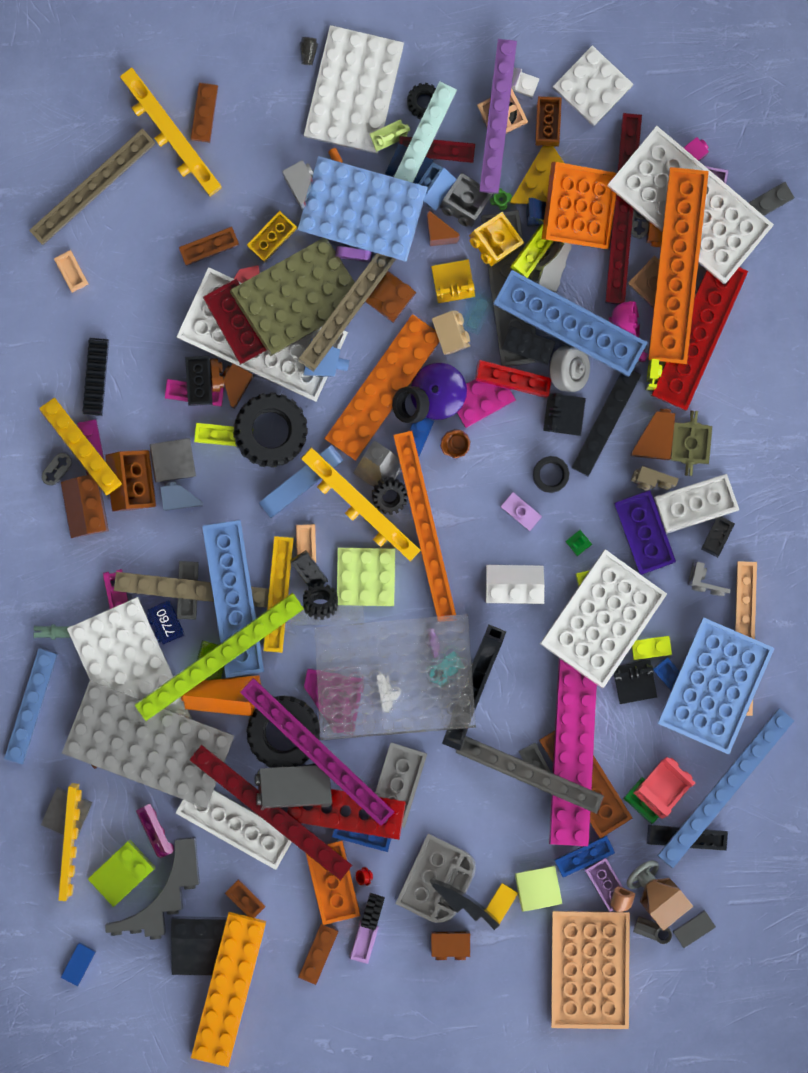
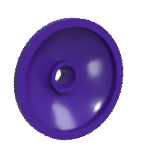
[410,363,467,420]

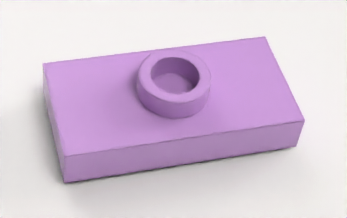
[501,492,542,531]

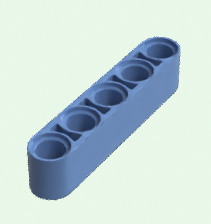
[259,445,344,518]

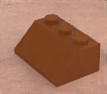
[105,450,156,512]
[61,475,109,538]

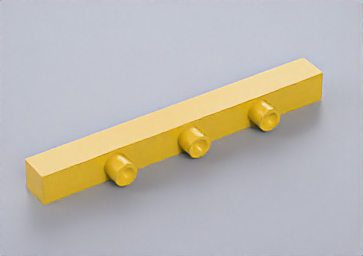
[120,67,222,197]
[300,447,421,561]

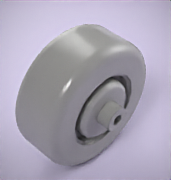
[550,345,590,392]

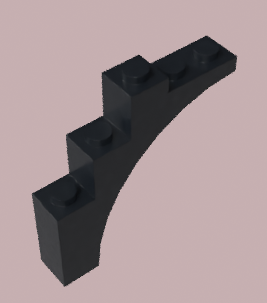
[442,624,507,751]

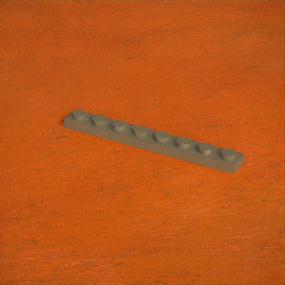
[29,128,156,245]
[298,253,396,372]
[114,572,269,608]

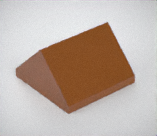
[427,211,460,246]

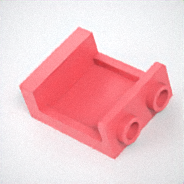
[634,757,695,819]

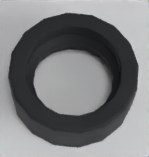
[392,386,430,423]
[533,456,570,493]

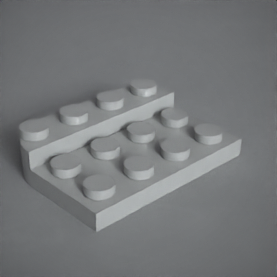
[395,834,476,923]

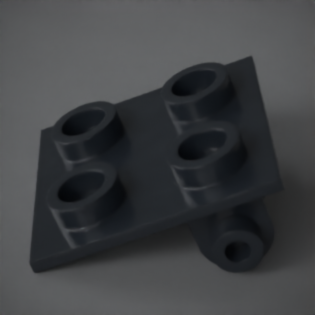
[543,393,586,436]
[614,660,657,704]

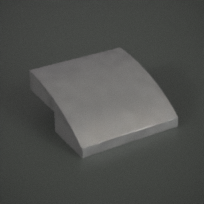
[149,438,196,482]
[41,787,93,840]

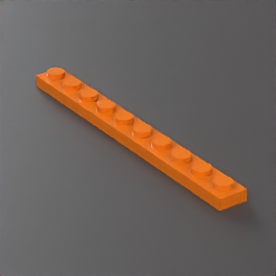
[393,431,457,622]

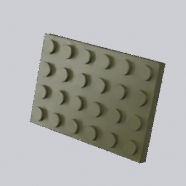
[230,238,366,357]

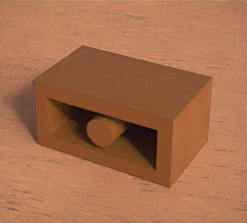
[431,931,470,960]

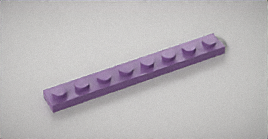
[479,39,517,194]

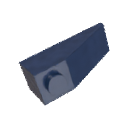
[526,198,546,226]

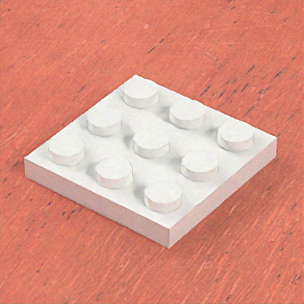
[553,45,634,127]

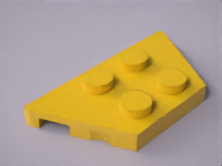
[510,146,564,205]

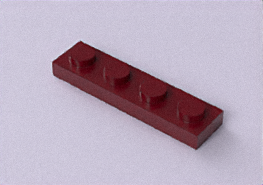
[399,136,475,163]

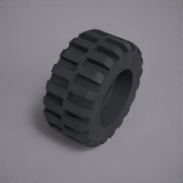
[233,392,308,468]
[246,696,321,768]

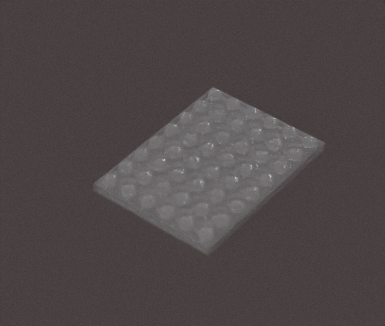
[315,614,476,740]

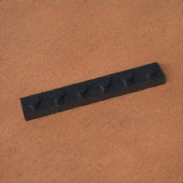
[572,371,641,477]

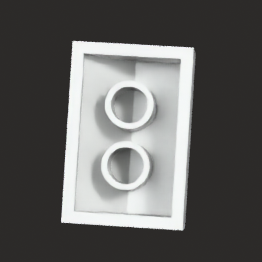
[486,565,544,604]

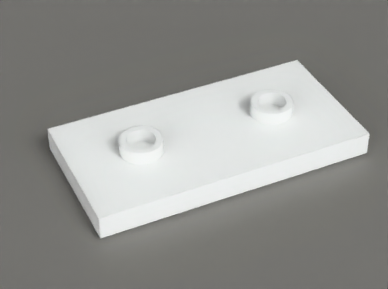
[654,474,739,534]

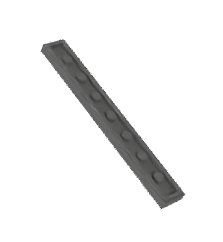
[456,736,604,814]

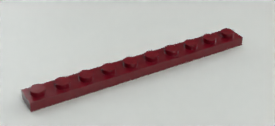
[605,113,642,304]
[189,744,353,881]

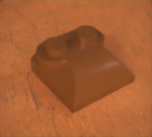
[366,271,416,323]

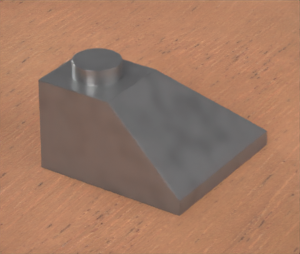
[353,440,402,495]

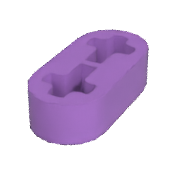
[335,246,372,262]

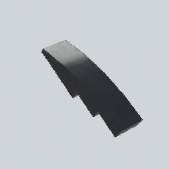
[647,825,728,851]
[430,878,500,930]

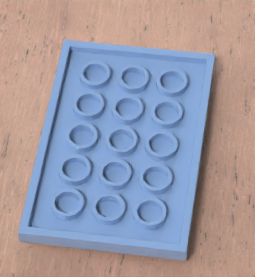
[298,156,428,261]
[657,617,774,754]

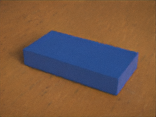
[61,942,96,986]

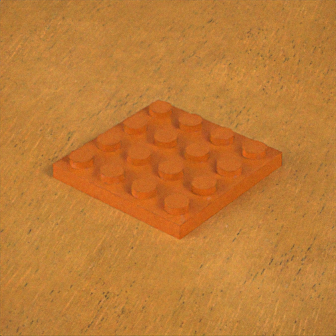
[542,162,617,249]

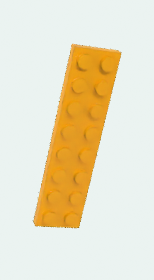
[191,912,266,1067]

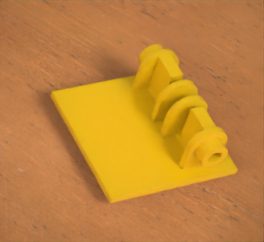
[431,259,475,304]

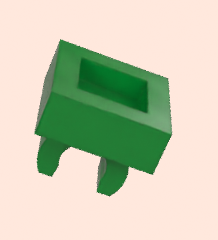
[565,530,592,556]

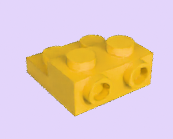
[469,212,524,267]

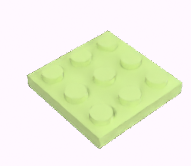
[337,548,395,606]

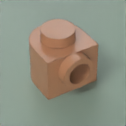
[610,886,636,912]

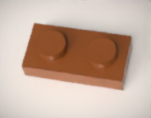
[225,879,266,918]

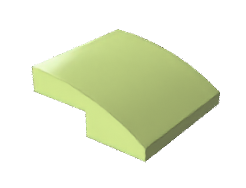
[515,866,562,912]

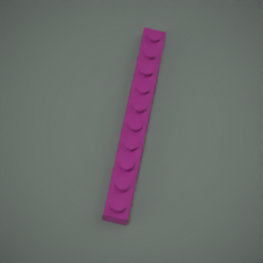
[240,678,394,826]

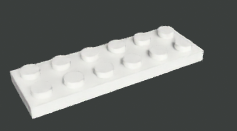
[176,790,292,870]

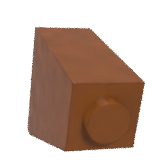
[631,409,676,460]

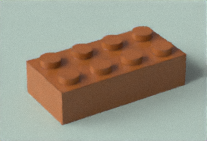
[535,96,562,147]

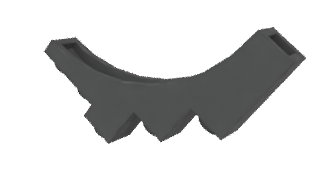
[105,837,200,940]

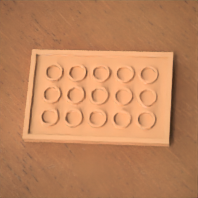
[551,911,630,1029]

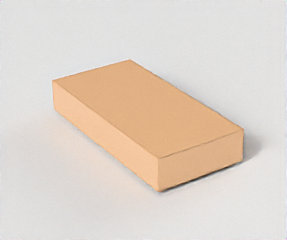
[54,250,89,293]
[296,524,316,562]

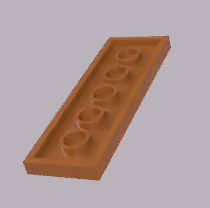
[539,730,633,839]

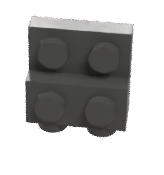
[440,173,493,227]

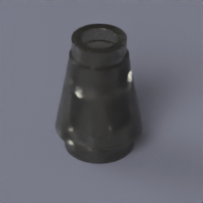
[299,37,318,65]

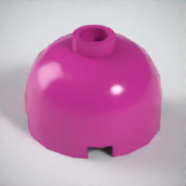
[609,301,640,338]

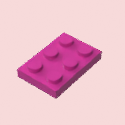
[457,379,516,428]

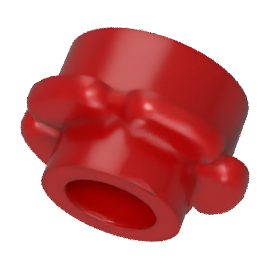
[355,867,373,886]

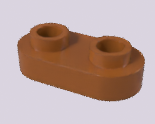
[210,358,224,392]

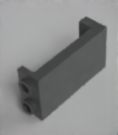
[254,766,332,810]

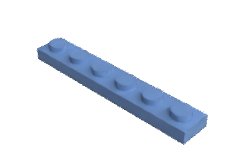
[4,648,58,764]

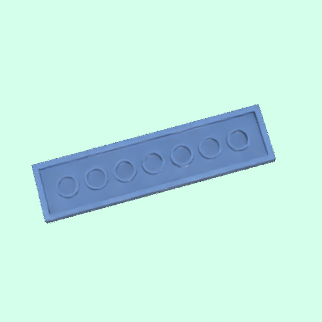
[493,270,648,377]
[202,520,264,678]

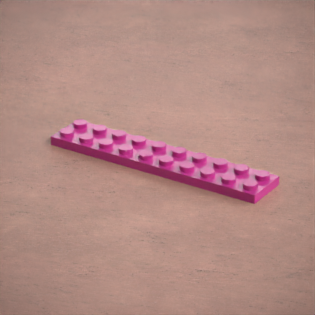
[549,658,597,846]

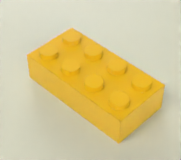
[247,210,297,263]

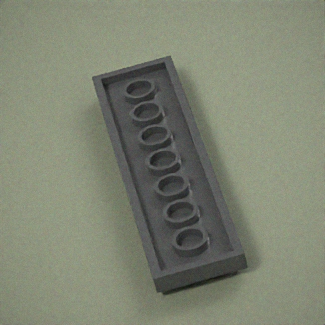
[481,210,537,367]

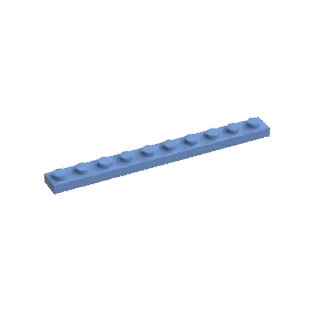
[657,708,794,868]

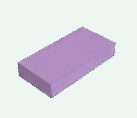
[350,921,379,964]

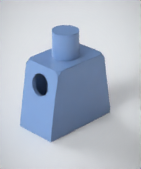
[303,338,350,377]

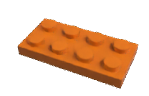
[306,840,361,925]

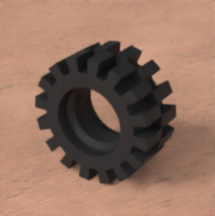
[407,83,436,119]
[372,477,408,515]
[303,583,338,620]
[361,893,385,930]

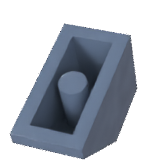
[160,482,203,511]

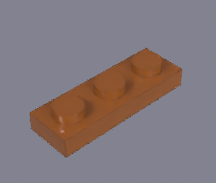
[191,83,218,143]
[179,227,239,266]
[298,923,339,985]

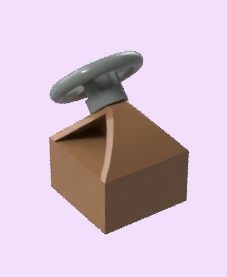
[627,860,694,931]

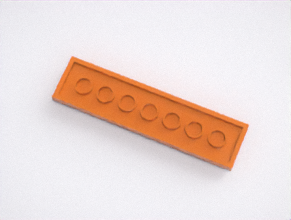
[324,314,439,461]

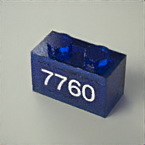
[146,600,186,645]

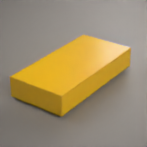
[486,883,518,924]

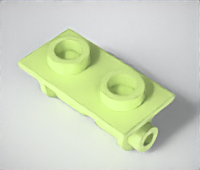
[370,119,410,152]

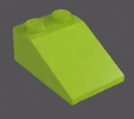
[88,840,156,907]

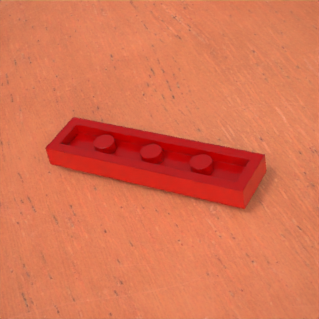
[475,360,551,398]

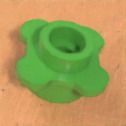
[490,188,512,211]

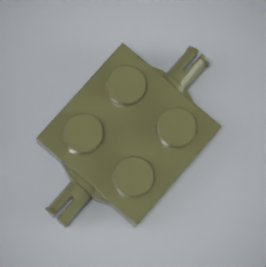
[670,411,713,476]

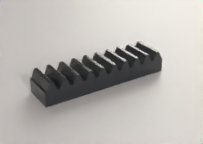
[82,338,109,416]

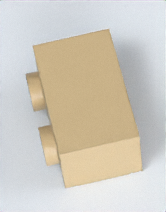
[432,311,470,355]

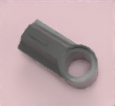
[633,916,672,944]

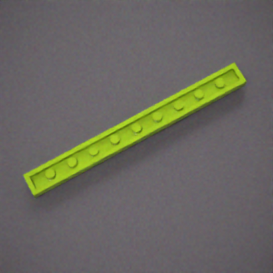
[134,593,304,721]

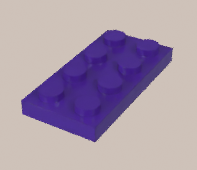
[614,490,676,575]

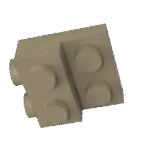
[631,466,678,491]

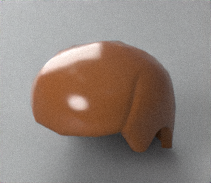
[440,429,471,458]

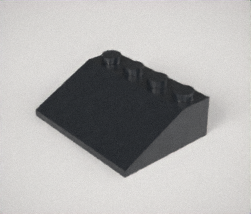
[171,916,227,975]

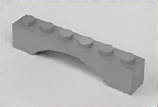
[529,241,572,292]

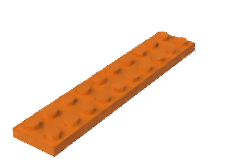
[648,167,709,364]

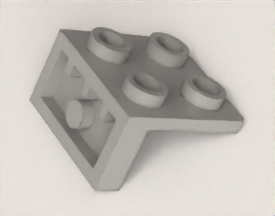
[688,562,731,596]

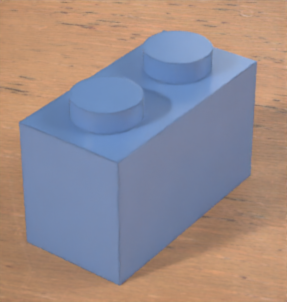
[418,163,457,211]

